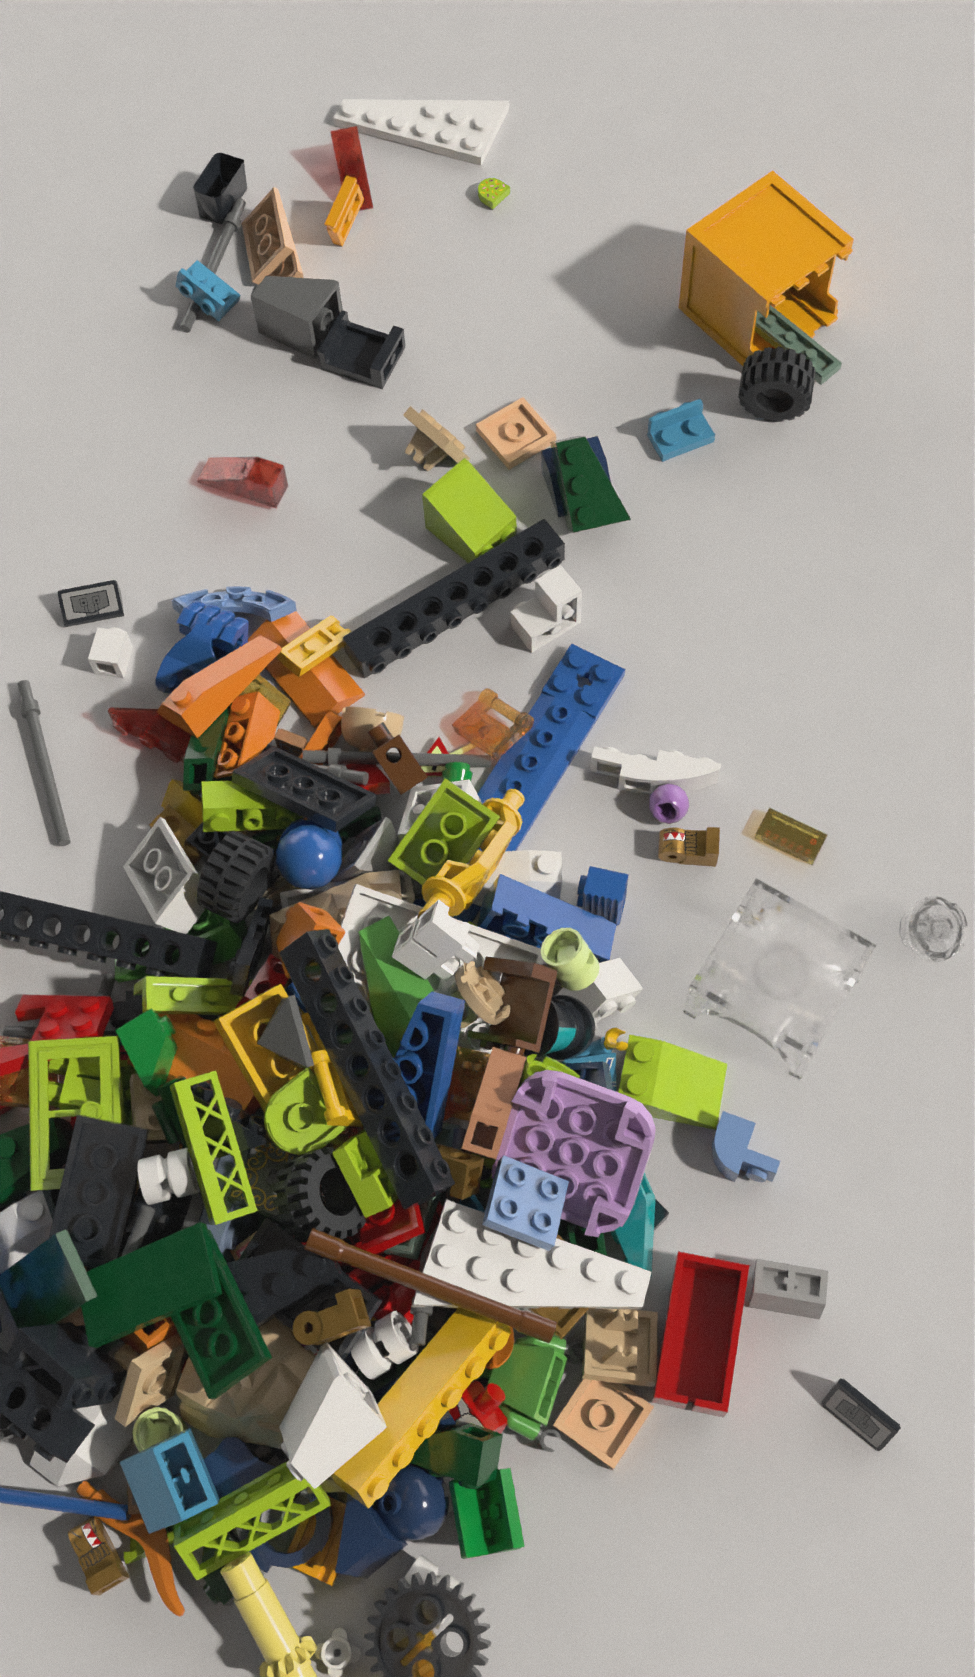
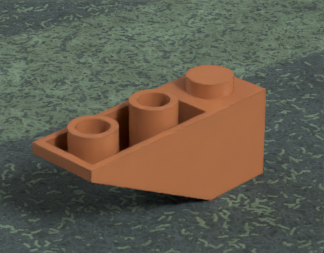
[461,1047,527,1161]

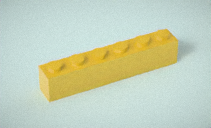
[331,1307,512,1509]

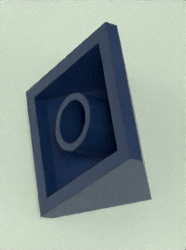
[335,1494,408,1579]

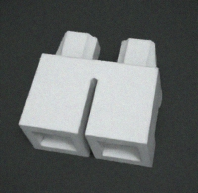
[392,900,479,982]

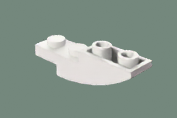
[591,746,721,794]

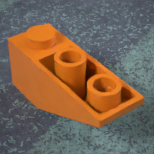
[214,691,280,779]

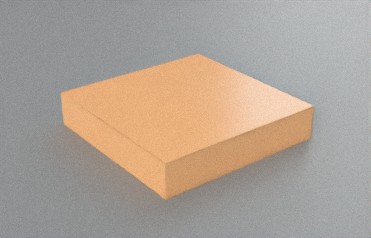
[476,397,556,470]
[553,1379,654,1470]

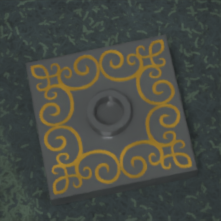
[228,1142,298,1224]

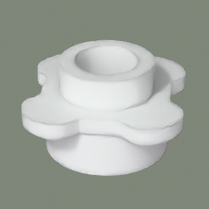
[315,1628,360,1677]

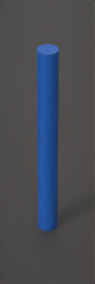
[0,1487,131,1521]

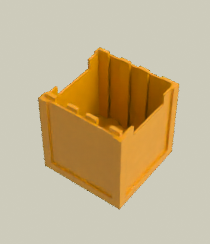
[678,170,854,366]

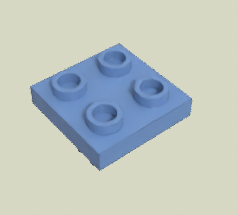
[482,1155,569,1251]

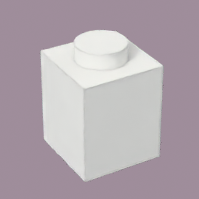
[88,627,133,678]

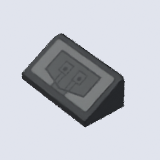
[57,580,124,627]
[821,1378,901,1451]

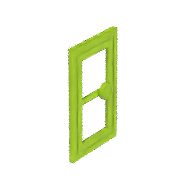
[28,1036,122,1191]

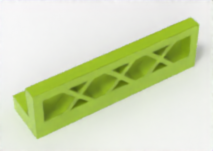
[134,976,252,1015]
[170,1070,257,1225]
[174,1460,331,1580]

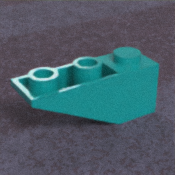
[610,1172,656,1278]

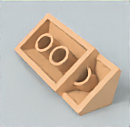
[242,187,303,285]

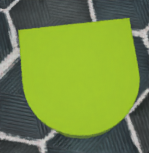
[264,1067,349,1155]

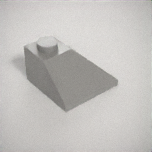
[329,817,399,883]

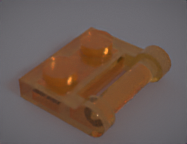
[452,688,534,761]

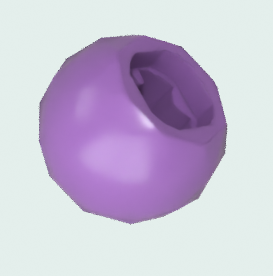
[649,783,689,824]

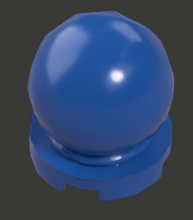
[276,817,343,890]

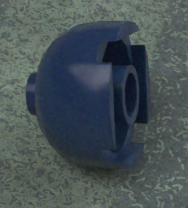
[373,1464,449,1541]

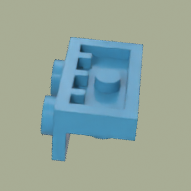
[175,260,241,321]
[647,399,715,462]

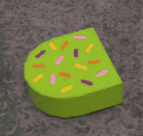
[478,178,510,209]

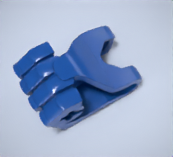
[155,600,249,693]

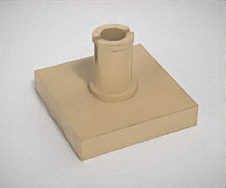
[114,1333,187,1427]

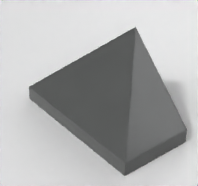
[257,995,314,1068]

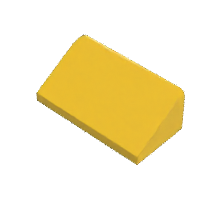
[161,779,203,829]

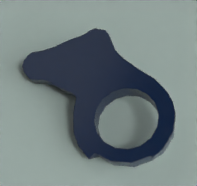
[204,1437,333,1573]

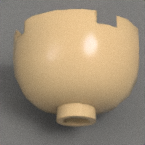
[341,706,404,752]

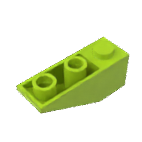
[201,781,301,832]

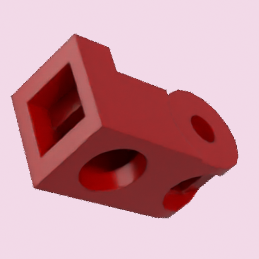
[235,954,289,1008]

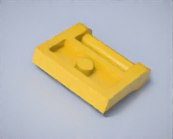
[310,1050,363,1127]

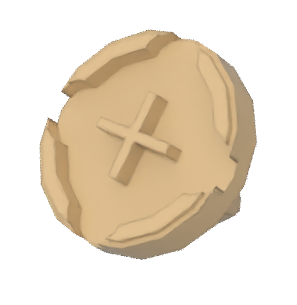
[450,961,510,1028]

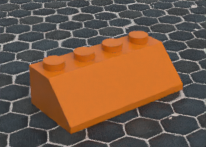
[127,1014,261,1115]

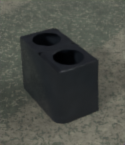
[193,153,247,224]

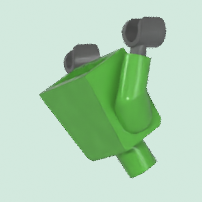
[479,1335,583,1452]

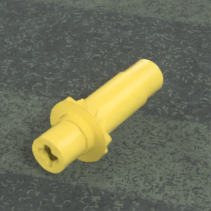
[220,1552,317,1677]

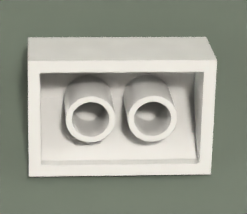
[123,817,204,934]

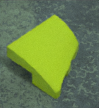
[332,1129,398,1218]

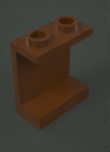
[467,956,557,1056]

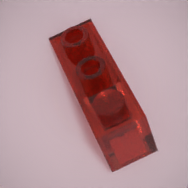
[330,126,373,211]
[197,456,288,508]
[107,707,191,763]

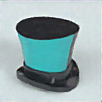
[524,995,595,1060]

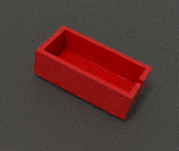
[652,1251,750,1418]

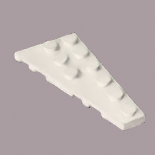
[333,99,509,165]
[411,1200,652,1309]

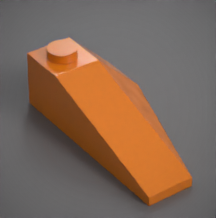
[157,635,282,738]

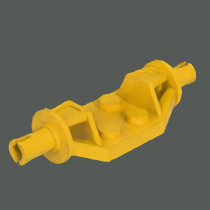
[417,789,525,919]

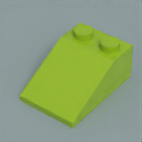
[388,778,500,885]
[618,1034,727,1130]

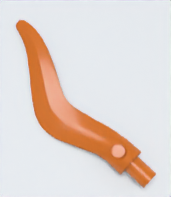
[76,1481,185,1617]

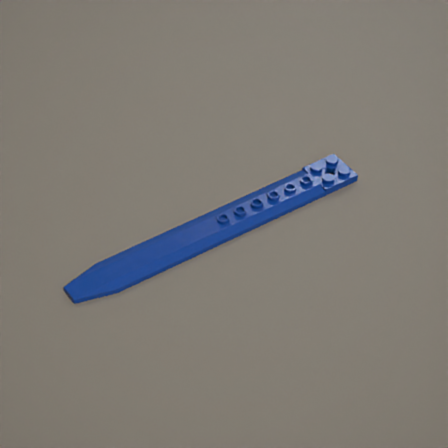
[413,643,625,922]

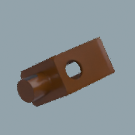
[367,722,428,795]

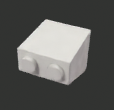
[279,1342,387,1489]

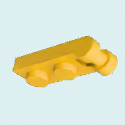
[276,616,352,677]

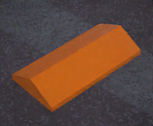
[248,611,365,729]

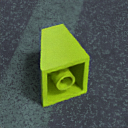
[422,458,517,563]

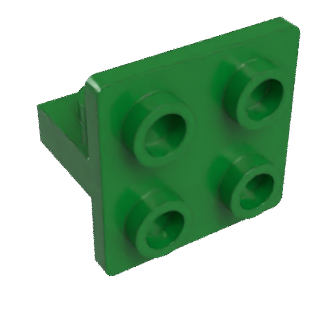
[449,1468,525,1559]

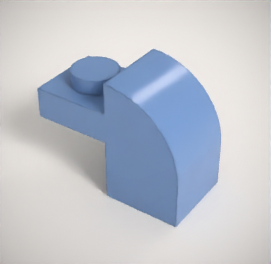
[712,1111,780,1182]

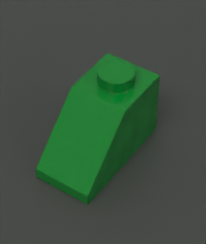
[116,1008,178,1097]

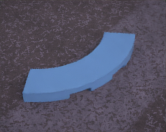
[171,586,297,622]

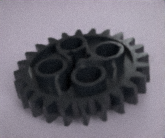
[364,1571,491,1677]

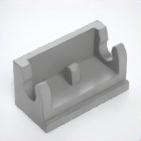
[749,1259,828,1320]

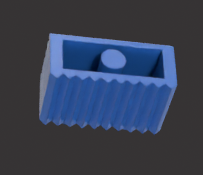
[577,866,629,926]

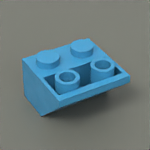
[120,1428,219,1534]

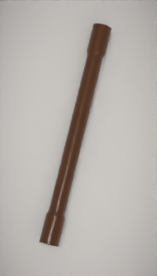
[304,1228,557,1344]

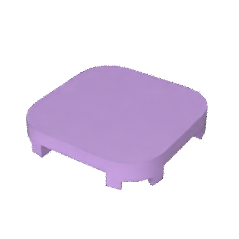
[492,1070,656,1237]

